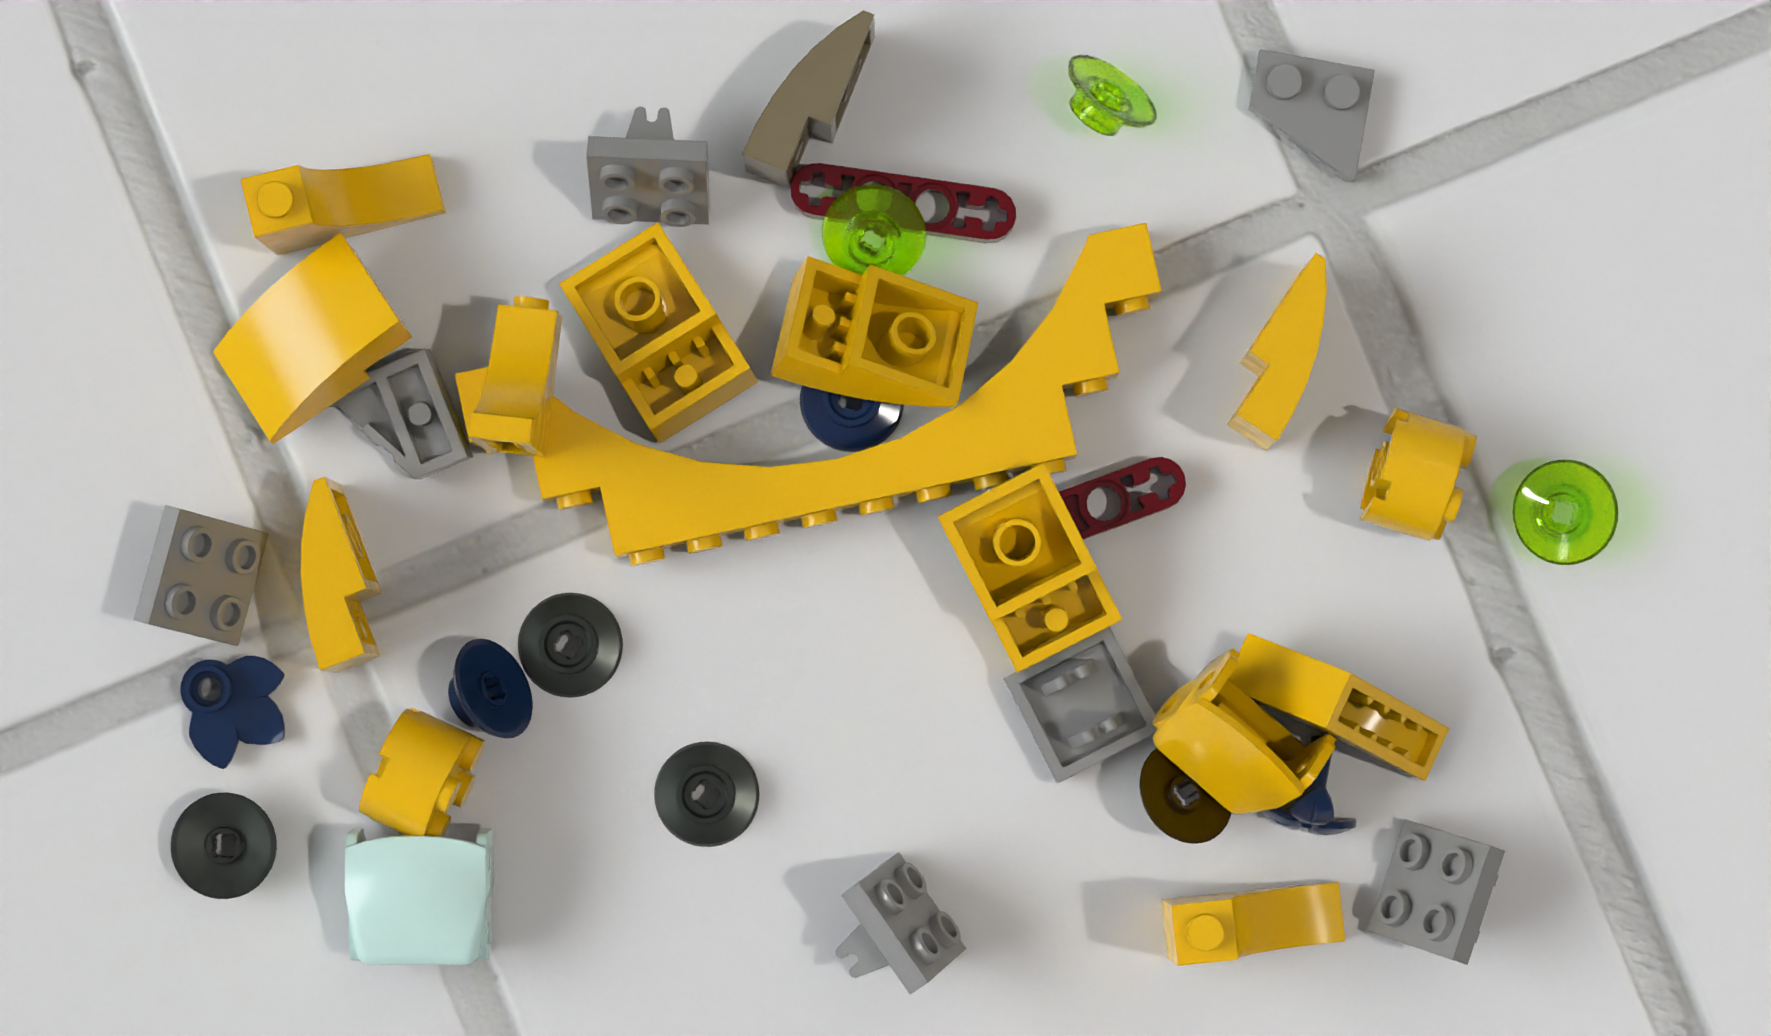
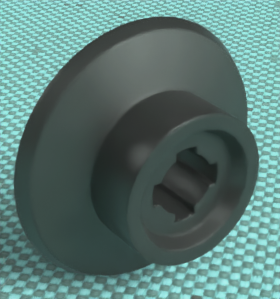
[518,592,623,698]
[654,741,760,847]
[171,792,277,899]

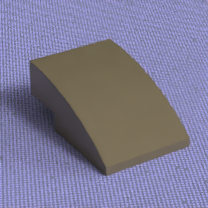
[742,10,875,189]

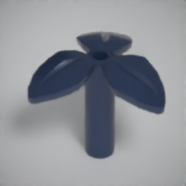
[1263,735,1357,835]

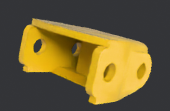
[1152,648,1337,815]

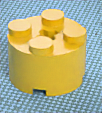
[1360,407,1477,541]
[359,707,486,836]

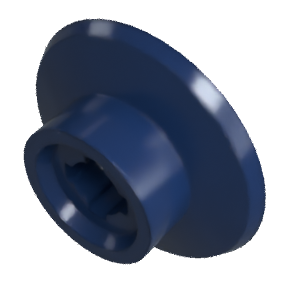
[800,385,904,452]
[448,639,533,738]

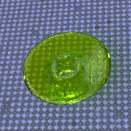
[1068,55,1157,136]
[822,185,926,276]
[1512,459,1618,565]

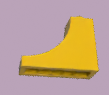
[240,154,446,255]
[468,296,562,458]
[1229,633,1450,781]
[1161,882,1345,966]

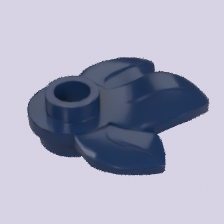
[180,656,285,769]

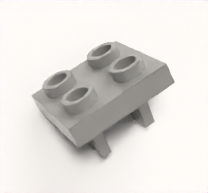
[586,106,710,227]
[134,505,269,646]
[1003,626,1157,784]
[1367,819,1505,965]
[835,852,966,994]

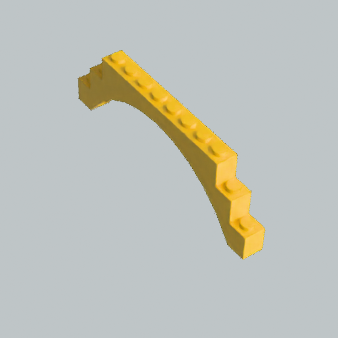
[455,223,1162,566]

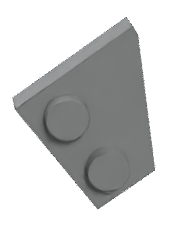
[1248,49,1375,183]
[332,348,473,480]

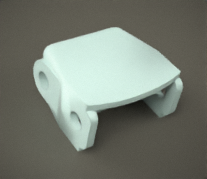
[345,828,494,965]

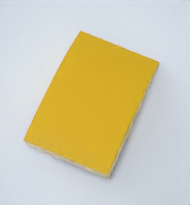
[559,222,758,444]
[213,232,412,445]
[1227,253,1327,450]
[771,256,978,407]
[937,462,1123,673]
[301,476,382,673]

